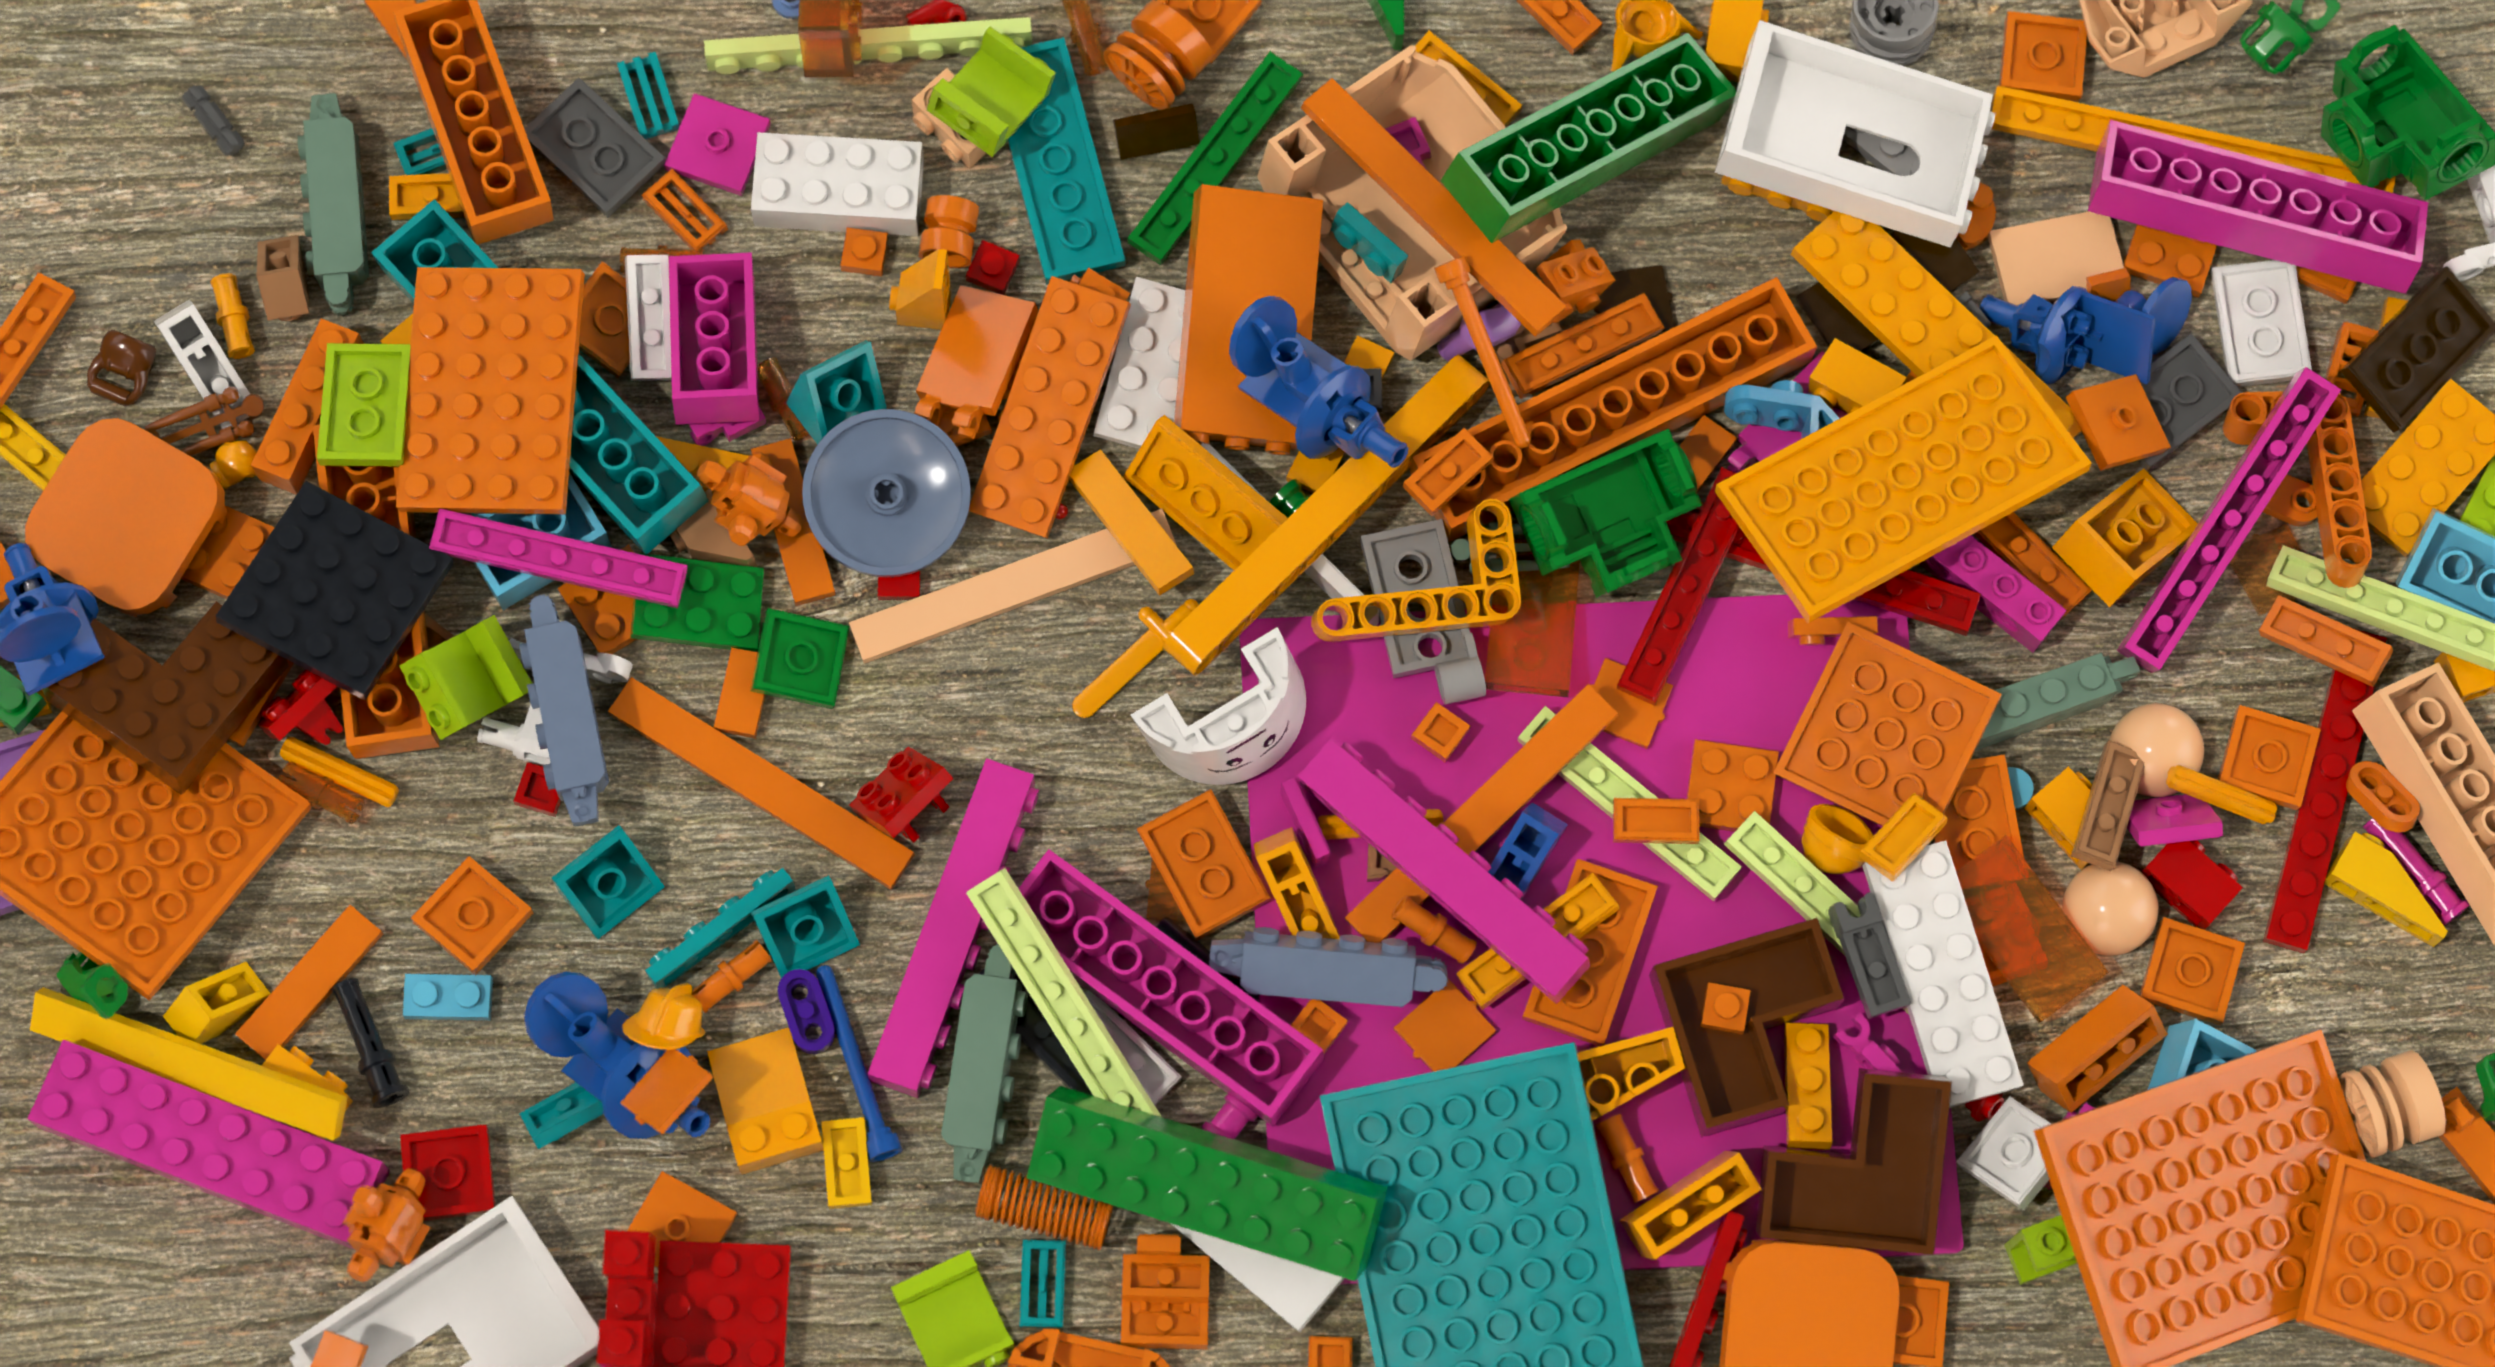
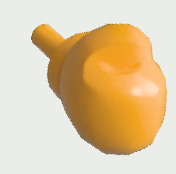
[209,440,257,489]

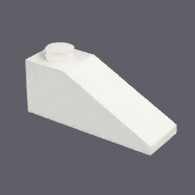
[154,300,250,429]

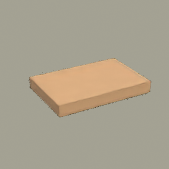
[1988,211,2124,305]

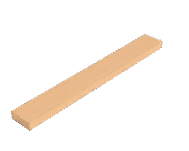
[849,509,1177,664]

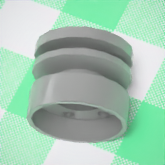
[1850,0,1939,66]

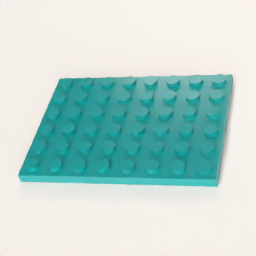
[1320,1042,1644,1367]

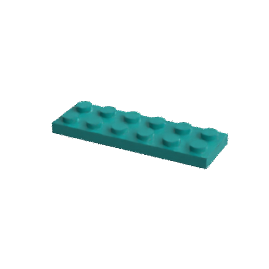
[1007,37,1126,285]

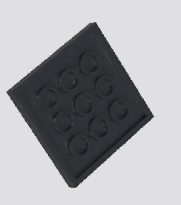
[216,481,454,701]

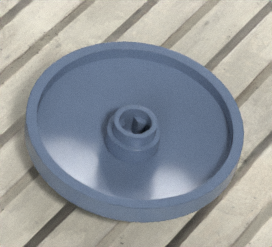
[802,409,971,577]

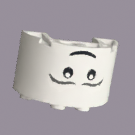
[1131,627,1306,785]

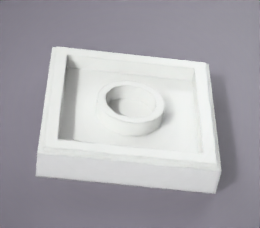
[1956,1096,2051,1211]

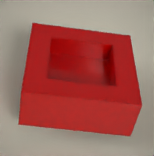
[966,240,1020,295]
[513,762,561,817]

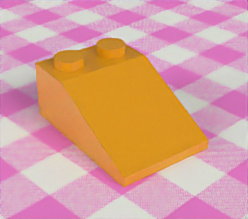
[2052,468,2198,607]
[707,1027,824,1175]

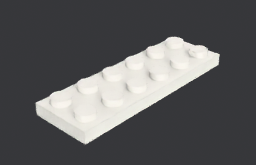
[1862,840,2024,1108]

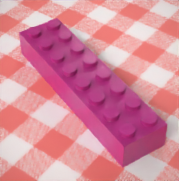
[2088,120,2428,294]
[1018,849,1325,1127]
[27,1039,390,1250]

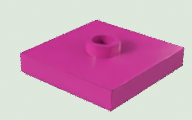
[664,93,771,196]
[2127,794,2223,846]

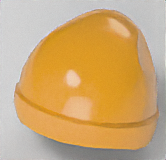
[1802,804,1873,874]

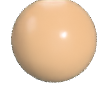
[2110,703,2204,798]
[2062,861,2159,956]

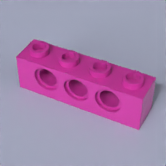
[1919,535,2067,653]

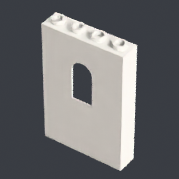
[1715,20,1996,247]
[289,1196,599,1367]

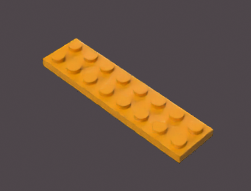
[1790,211,2082,439]

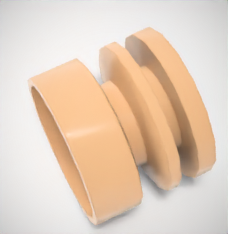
[2339,1050,2446,1159]

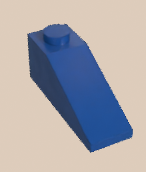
[1488,802,1568,900]

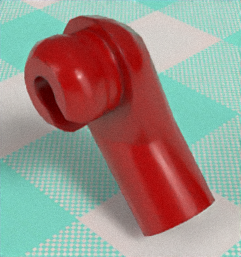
[905,0,967,26]

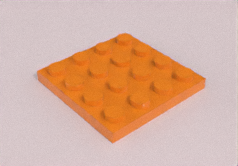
[1773,622,2002,845]

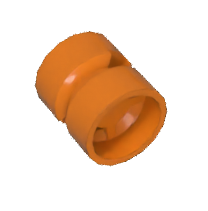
[918,195,979,268]

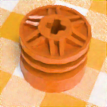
[1104,0,1213,110]

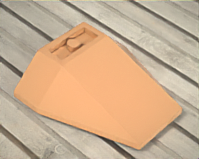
[2078,0,2253,78]

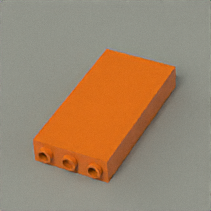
[1174,184,1323,455]

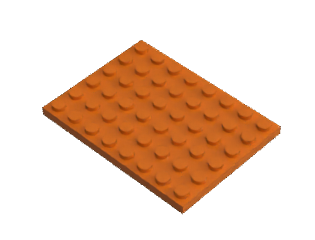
[2033,1029,2366,1367]

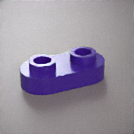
[777,969,835,1054]

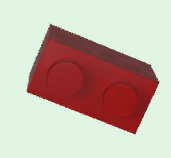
[2142,840,2243,930]

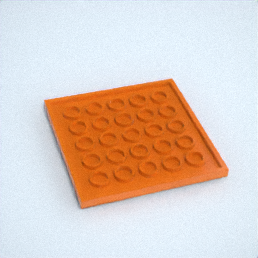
[0,711,311,1001]

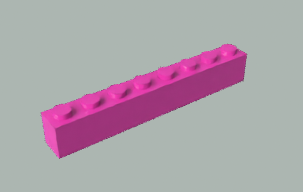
[2116,367,2341,673]
[1297,739,1590,1004]
[868,758,1040,1098]

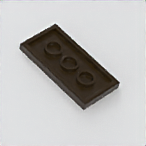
[1796,231,1980,352]
[2340,266,2495,433]

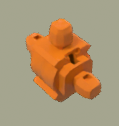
[696,452,804,546]
[342,1168,430,1283]

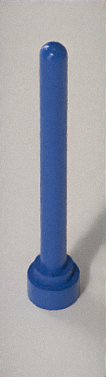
[816,965,903,1162]

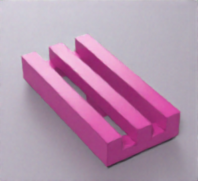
[1280,777,1331,868]

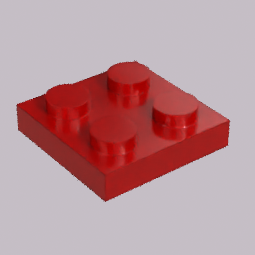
[400,1124,496,1221]

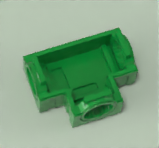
[2321,24,2495,200]
[1508,428,1702,598]

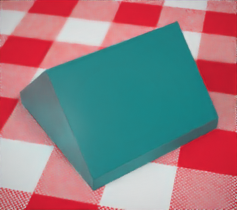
[786,340,887,445]
[551,825,665,939]
[751,875,860,978]

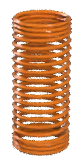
[975,1164,1113,1251]

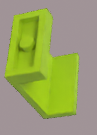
[927,26,1056,157]
[399,615,532,740]
[2004,1215,2078,1285]
[891,1250,1015,1367]

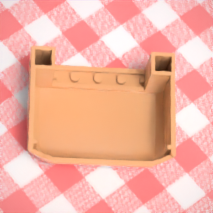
[1257,45,1567,361]

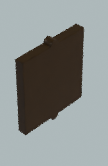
[1593,265,1675,332]

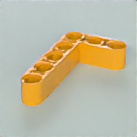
[1311,499,1521,642]

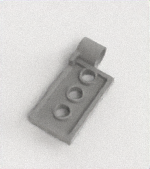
[1360,519,1486,705]

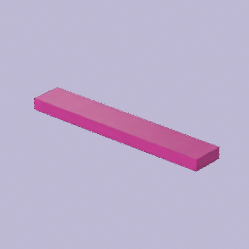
[429,508,688,608]

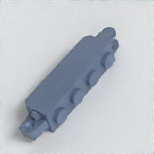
[519,594,609,827]
[1209,927,1448,1007]

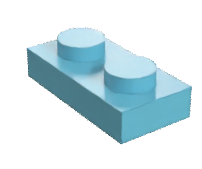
[403,974,493,1021]

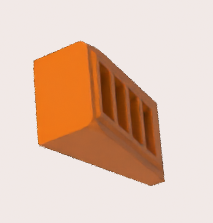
[2325,322,2378,417]

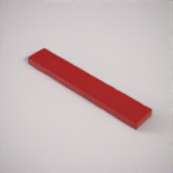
[1617,467,1740,706]

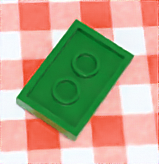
[630,553,764,652]

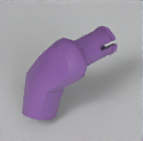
[1437,302,1521,362]

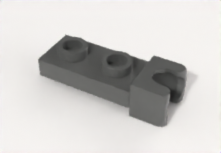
[1828,892,1911,1019]

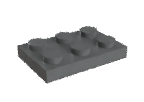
[524,78,666,218]
[2138,333,2242,472]

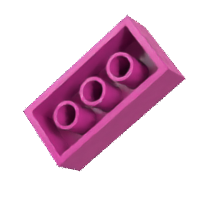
[669,252,759,425]

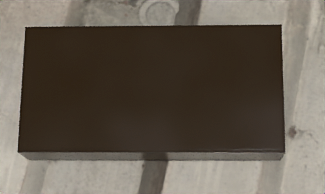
[1113,103,1200,161]

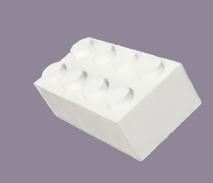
[751,132,924,236]

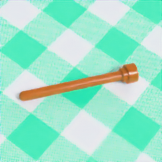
[1434,255,1531,448]

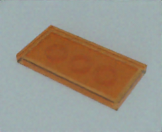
[1485,538,1580,697]
[1956,835,2109,1023]

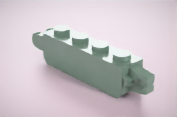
[297,93,370,317]
[1975,653,2140,751]
[941,944,1028,1184]

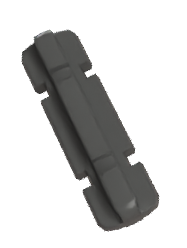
[182,85,244,156]

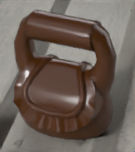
[87,329,156,407]

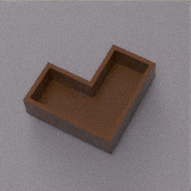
[42,601,289,795]
[1649,918,1844,1137]
[1755,1068,1952,1255]

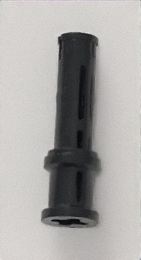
[332,978,409,1108]

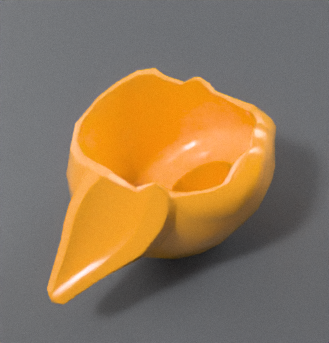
[1611,0,1703,72]

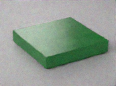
[750,608,850,709]

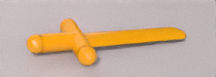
[1072,599,1199,718]

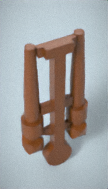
[144,387,265,456]

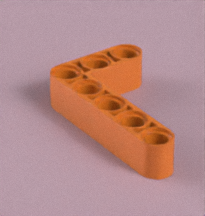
[2222,391,2372,588]

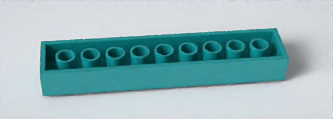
[371,199,709,554]

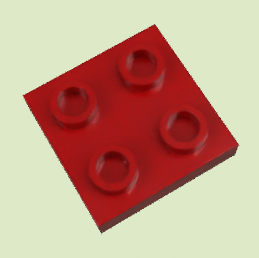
[258,670,343,745]
[849,747,954,843]

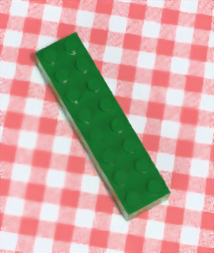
[1440,33,1737,244]
[1026,1086,1388,1282]

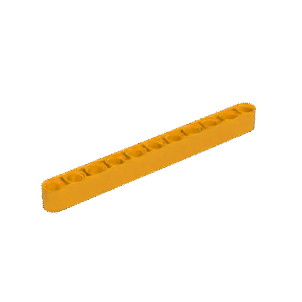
[1162,354,1490,676]

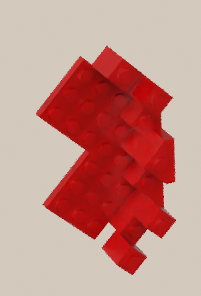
[597,1230,792,1367]

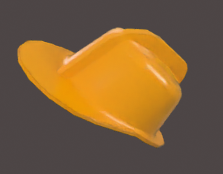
[622,983,705,1050]

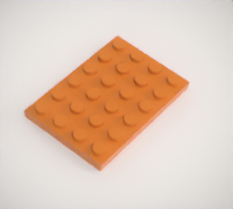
[396,267,585,514]
[2296,1153,2495,1367]

